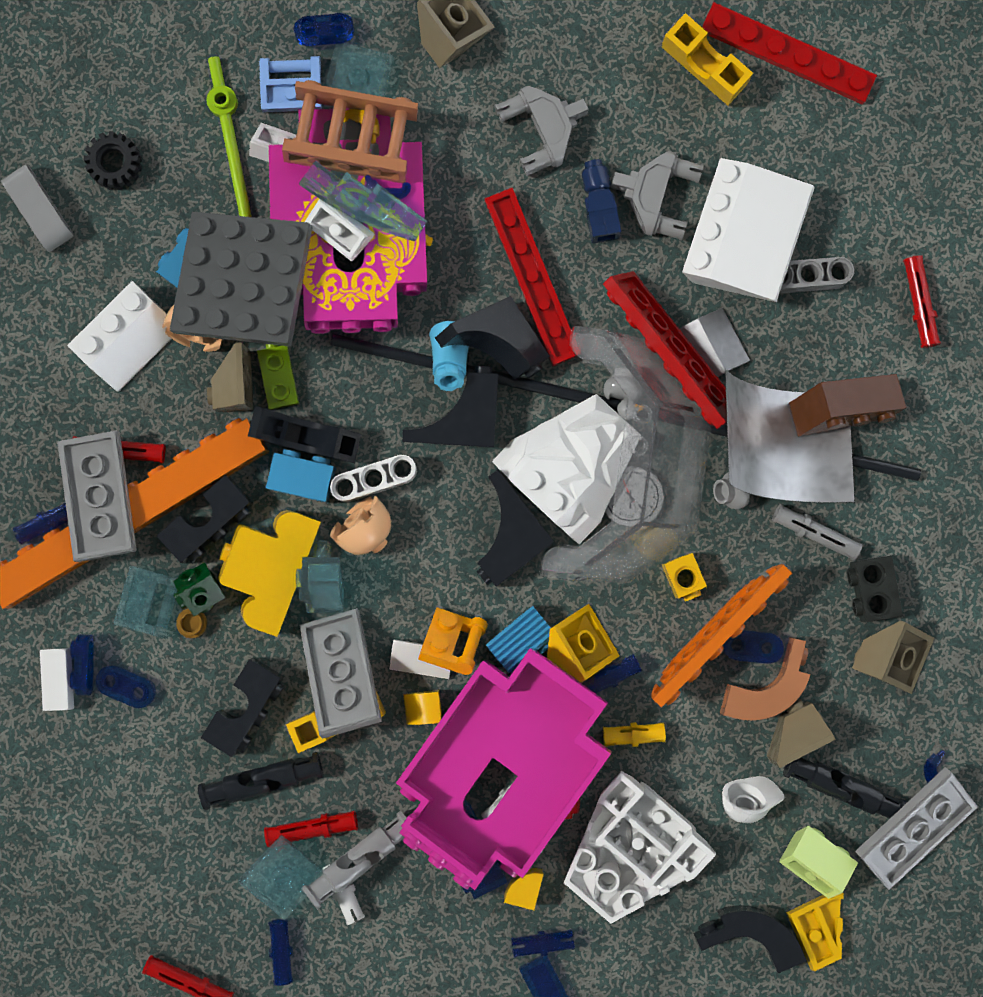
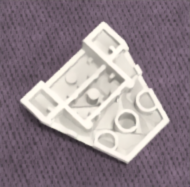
[492,394,641,545]
[564,771,716,924]

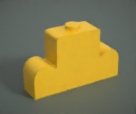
[218,510,321,637]

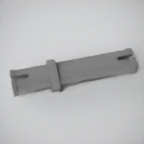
[772,504,863,561]

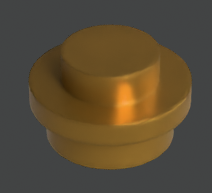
[176,608,207,638]

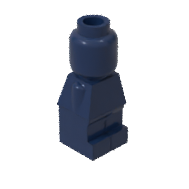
[582,159,621,243]

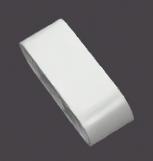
[330,455,417,502]

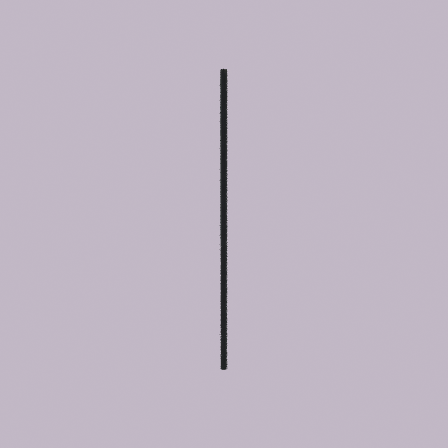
[330,334,921,481]

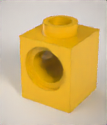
[662,553,707,602]

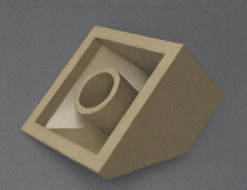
[417,0,495,68]
[207,342,254,412]
[852,621,934,694]
[767,699,836,768]

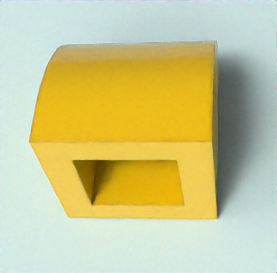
[403,690,442,725]
[504,868,543,911]

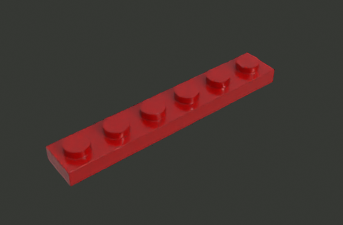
[702,2,877,105]
[484,188,581,367]

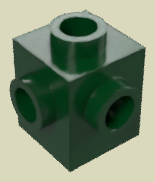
[173,562,226,616]

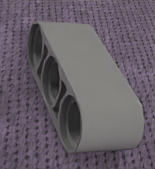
[1,164,74,253]
[780,257,854,293]

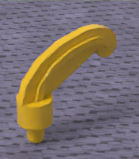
[344,109,380,144]

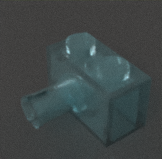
[296,540,344,613]

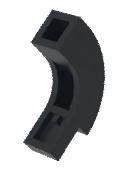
[248,406,362,464]
[693,905,807,973]

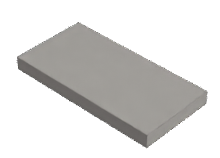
[57,430,137,562]
[299,608,382,739]
[855,767,978,890]

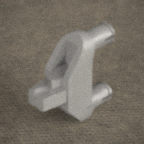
[494,86,589,177]
[611,151,704,241]

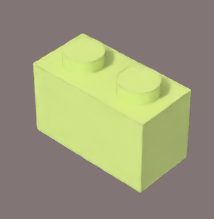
[779,826,858,899]

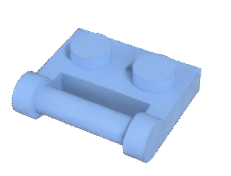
[259,56,322,112]

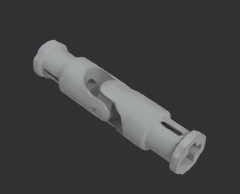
[301,811,407,910]

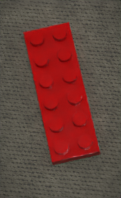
[603,271,727,429]

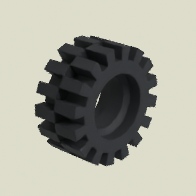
[84,131,143,190]

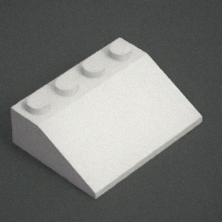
[682,158,815,302]

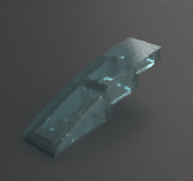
[299,161,427,241]

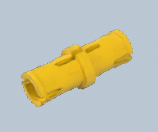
[603,722,666,747]

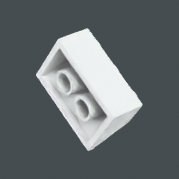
[67,281,171,392]

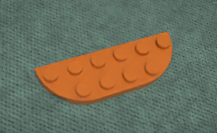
[651,564,792,708]

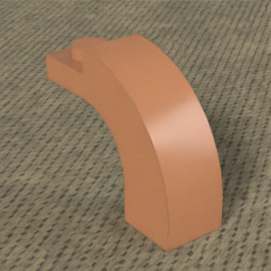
[720,637,811,721]

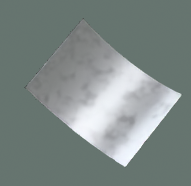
[725,368,854,502]

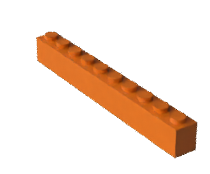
[0,418,269,609]

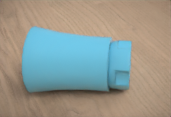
[429,321,469,391]

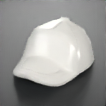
[722,776,785,823]

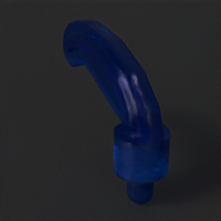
[365,175,411,202]
[924,750,945,784]

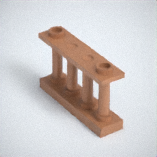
[282,80,418,184]

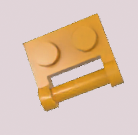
[418,607,488,675]

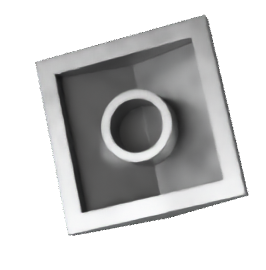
[680,307,750,377]

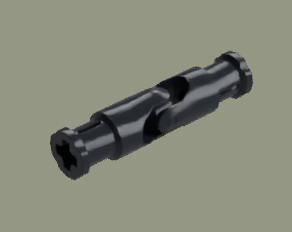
[198,752,324,810]
[783,758,908,819]

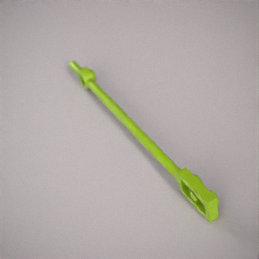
[206,56,299,410]

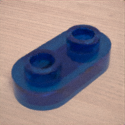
[294,13,355,46]
[722,630,784,664]
[70,634,94,696]
[96,665,156,708]

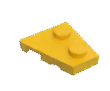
[786,893,844,971]

